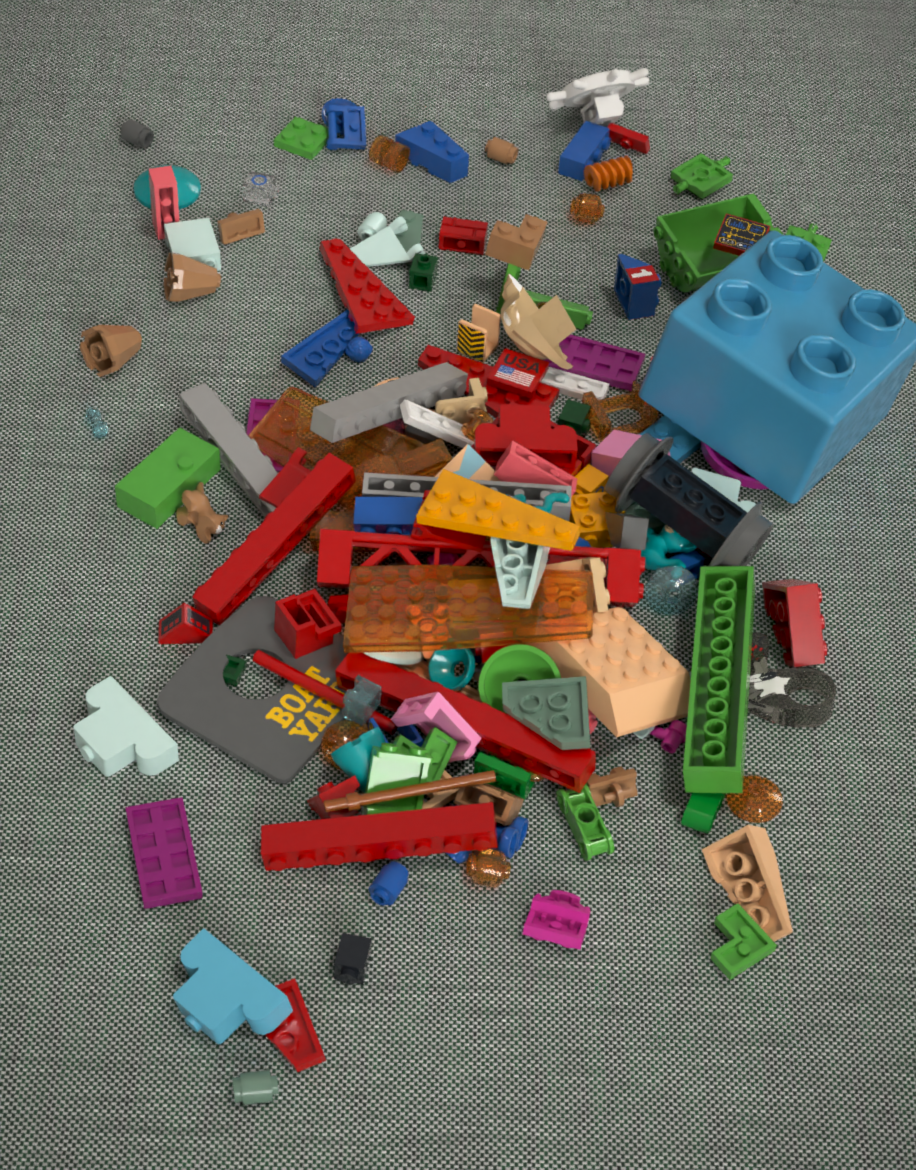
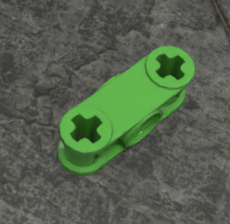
[556,784,614,861]

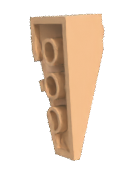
[702,825,793,942]

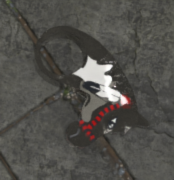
[748,632,836,728]

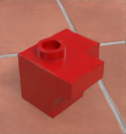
[307,776,360,819]

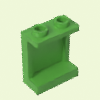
[362,743,433,815]

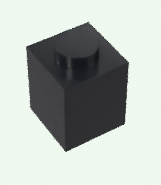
[334,933,372,985]

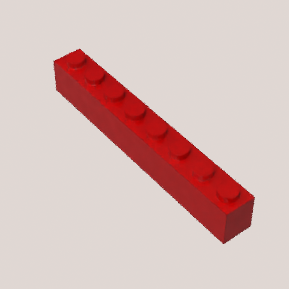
[192,453,356,626]
[261,802,498,871]

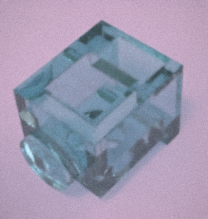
[341,675,382,726]

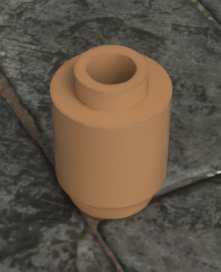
[485,137,519,165]

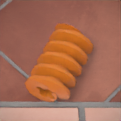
[584,155,633,192]

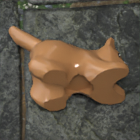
[176,482,228,544]

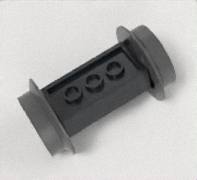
[605,433,774,566]

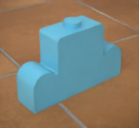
[173,928,293,1044]

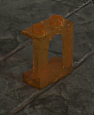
[582,380,658,443]

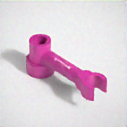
[649,720,687,753]

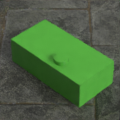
[115,427,221,529]

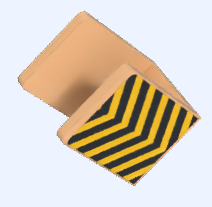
[457,304,501,363]

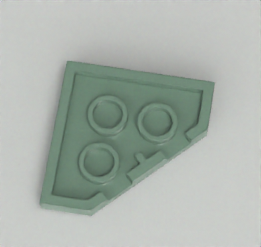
[502,676,591,750]

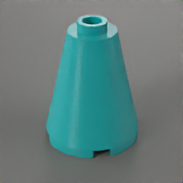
[331,727,385,794]

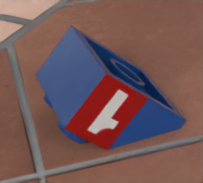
[614,254,661,320]

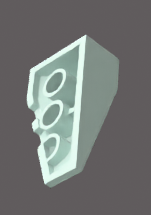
[490,537,550,609]

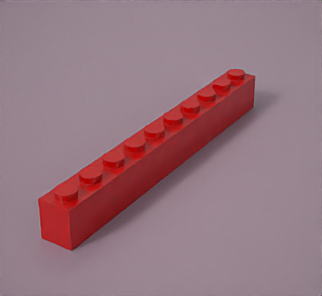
[335,648,596,793]

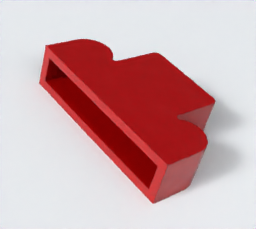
[474,404,578,468]

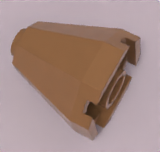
[163,252,221,302]
[80,325,142,377]

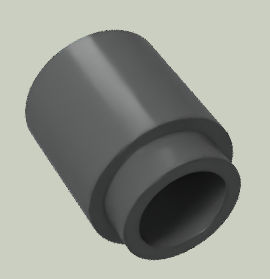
[120,119,154,148]

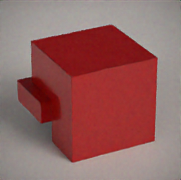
[274,589,342,659]

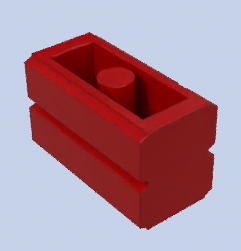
[439,216,488,255]

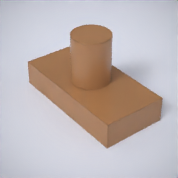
[217,208,265,245]

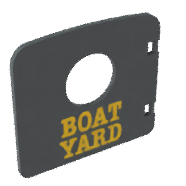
[158,596,363,784]

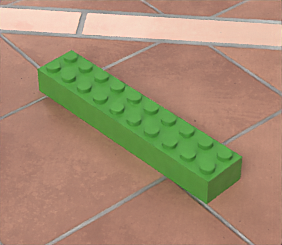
[683,566,755,793]

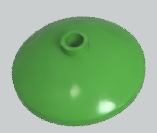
[479,644,561,713]

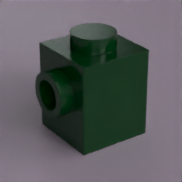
[409,253,438,292]
[558,399,591,437]

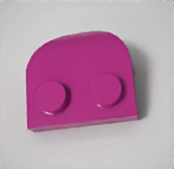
[523,890,590,950]

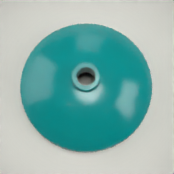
[134,165,201,210]

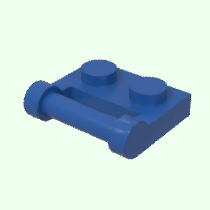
[325,105,366,150]

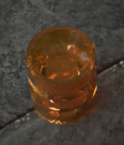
[369,135,410,173]

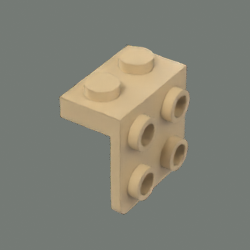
[435,378,488,430]
[542,557,610,618]

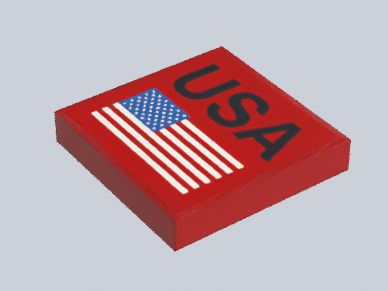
[486,348,550,399]

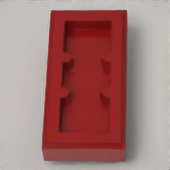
[607,123,650,154]

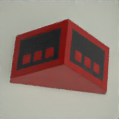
[158,602,213,644]

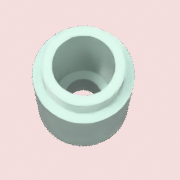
[357,212,387,241]

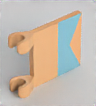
[435,444,500,481]

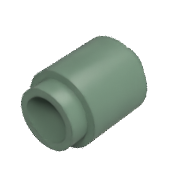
[232,1069,279,1105]

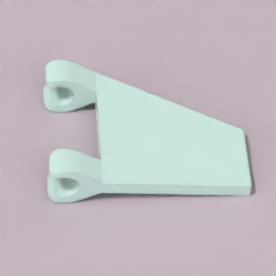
[350,216,425,267]

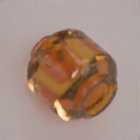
[570,193,605,224]
[466,849,511,888]

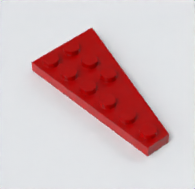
[319,238,415,334]
[418,345,560,418]

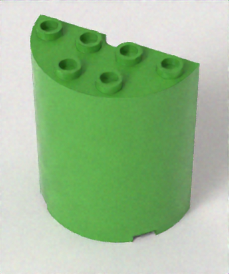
[653,193,783,292]

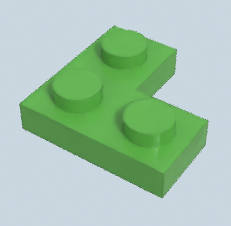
[393,727,457,782]
[710,903,777,980]

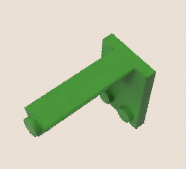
[496,263,593,330]

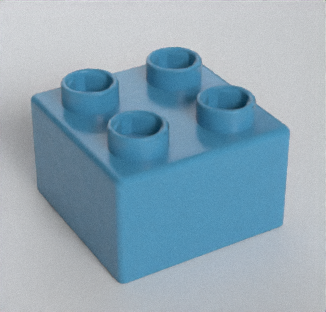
[639,230,916,504]

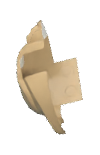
[500,274,576,370]

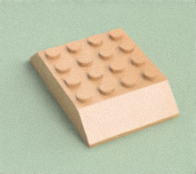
[516,606,691,737]

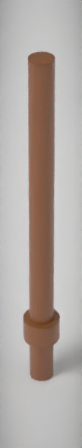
[323,770,496,812]

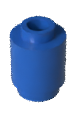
[369,861,409,906]

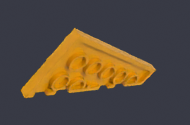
[416,469,580,551]

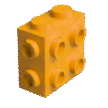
[569,492,625,548]

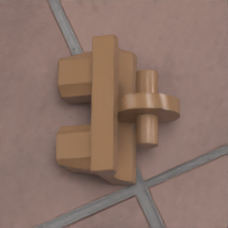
[586,766,638,807]

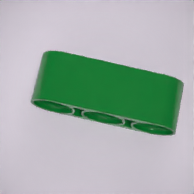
[681,793,726,834]

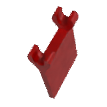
[259,447,311,508]
[410,490,486,553]

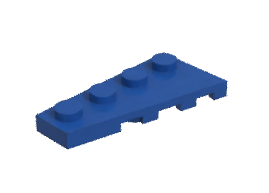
[281,309,360,388]

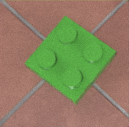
[274,116,329,160]

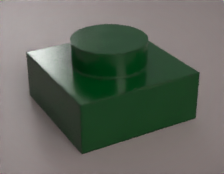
[223,655,247,687]

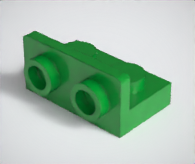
[474,752,535,801]

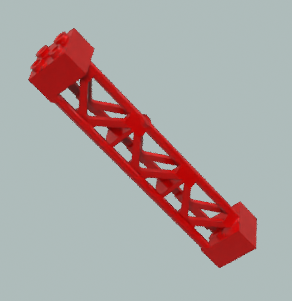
[317,529,645,607]

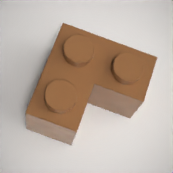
[485,214,548,271]

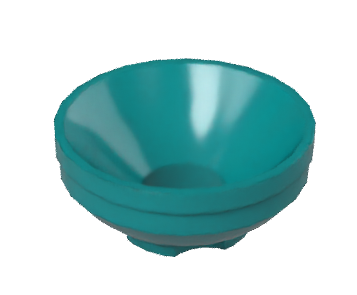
[428,641,475,691]

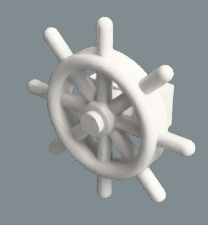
[546,68,650,127]

